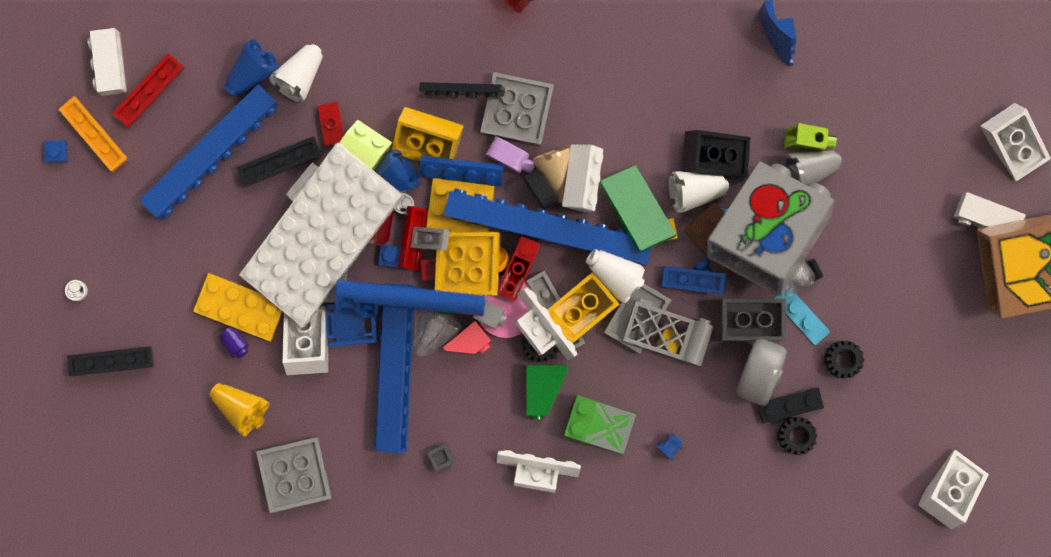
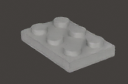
[604,283,671,354]

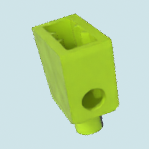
[784,123,837,152]

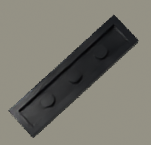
[419,82,505,100]
[237,136,322,187]
[67,346,154,377]

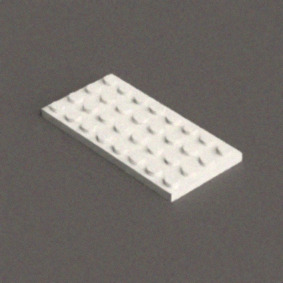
[239,143,404,327]

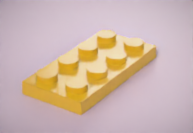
[193,273,283,342]

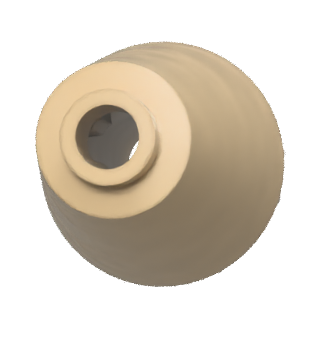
[533,146,571,203]

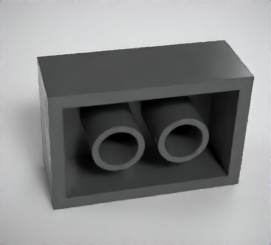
[720,298,786,341]

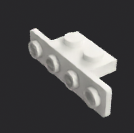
[514,287,577,360]
[497,450,581,493]

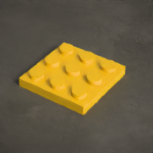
[426,178,495,232]
[435,232,500,296]

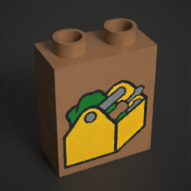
[977,214,1051,318]

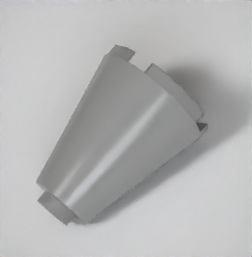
[781,150,842,186]

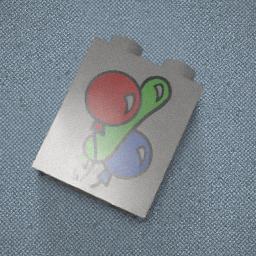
[707,161,835,297]

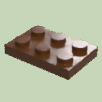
[684,202,731,274]

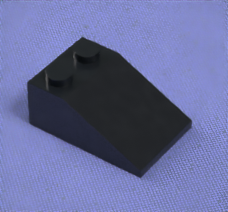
[682,130,751,178]

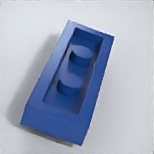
[662,266,727,295]

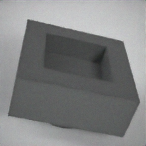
[427,444,455,471]

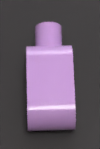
[486,137,536,174]

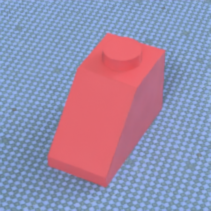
[443,321,491,354]

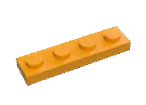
[59,96,129,172]

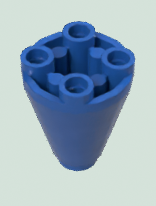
[223,38,279,97]

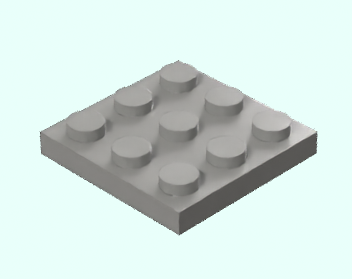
[481,72,554,146]
[256,437,332,513]

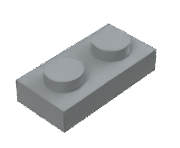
[411,227,450,251]

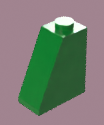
[527,365,569,420]

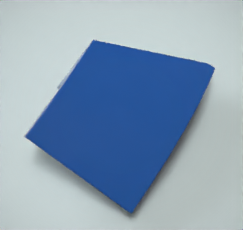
[759,0,796,66]

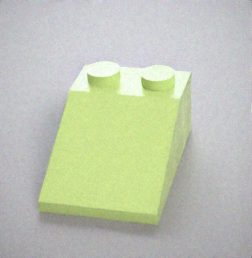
[339,120,392,171]

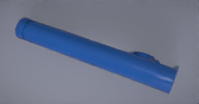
[335,280,486,318]

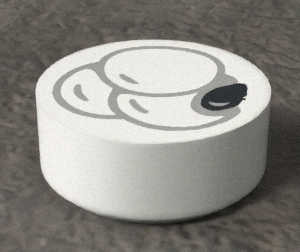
[394,193,414,215]
[65,280,88,301]

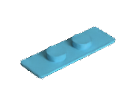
[774,287,830,345]

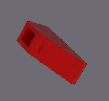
[498,236,541,301]

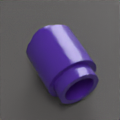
[219,327,249,358]

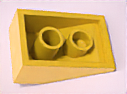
[547,272,620,343]

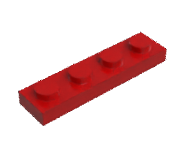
[112,53,185,128]

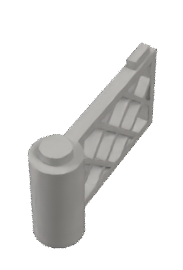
[622,298,714,366]

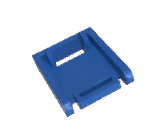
[325,304,378,347]

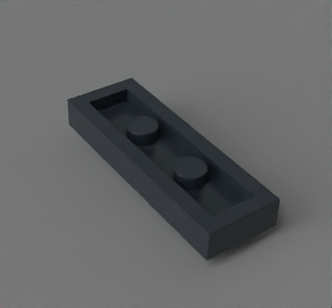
[758,388,824,424]

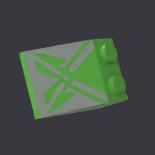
[564,395,636,454]

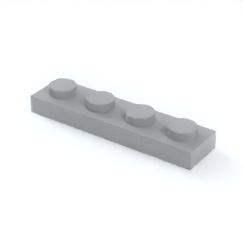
[527,270,585,349]

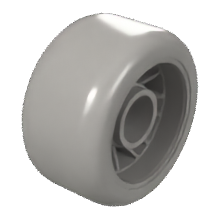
[736,339,787,405]

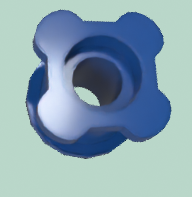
[656,434,683,460]

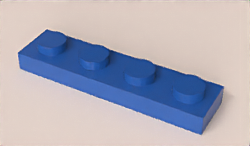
[419,155,503,186]

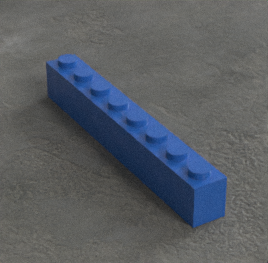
[139,84,279,220]
[374,284,415,453]

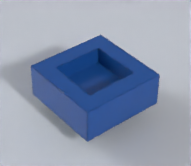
[44,140,68,163]
[378,245,401,268]

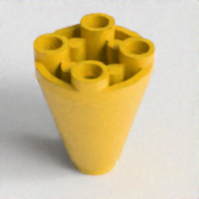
[210,383,270,437]

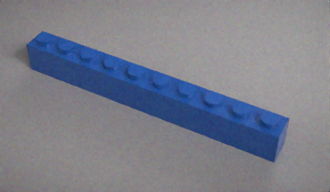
[444,188,651,266]

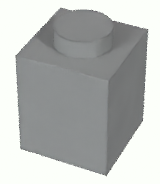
[473,300,507,329]

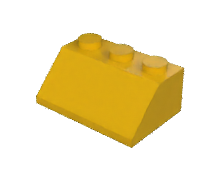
[391,107,464,162]

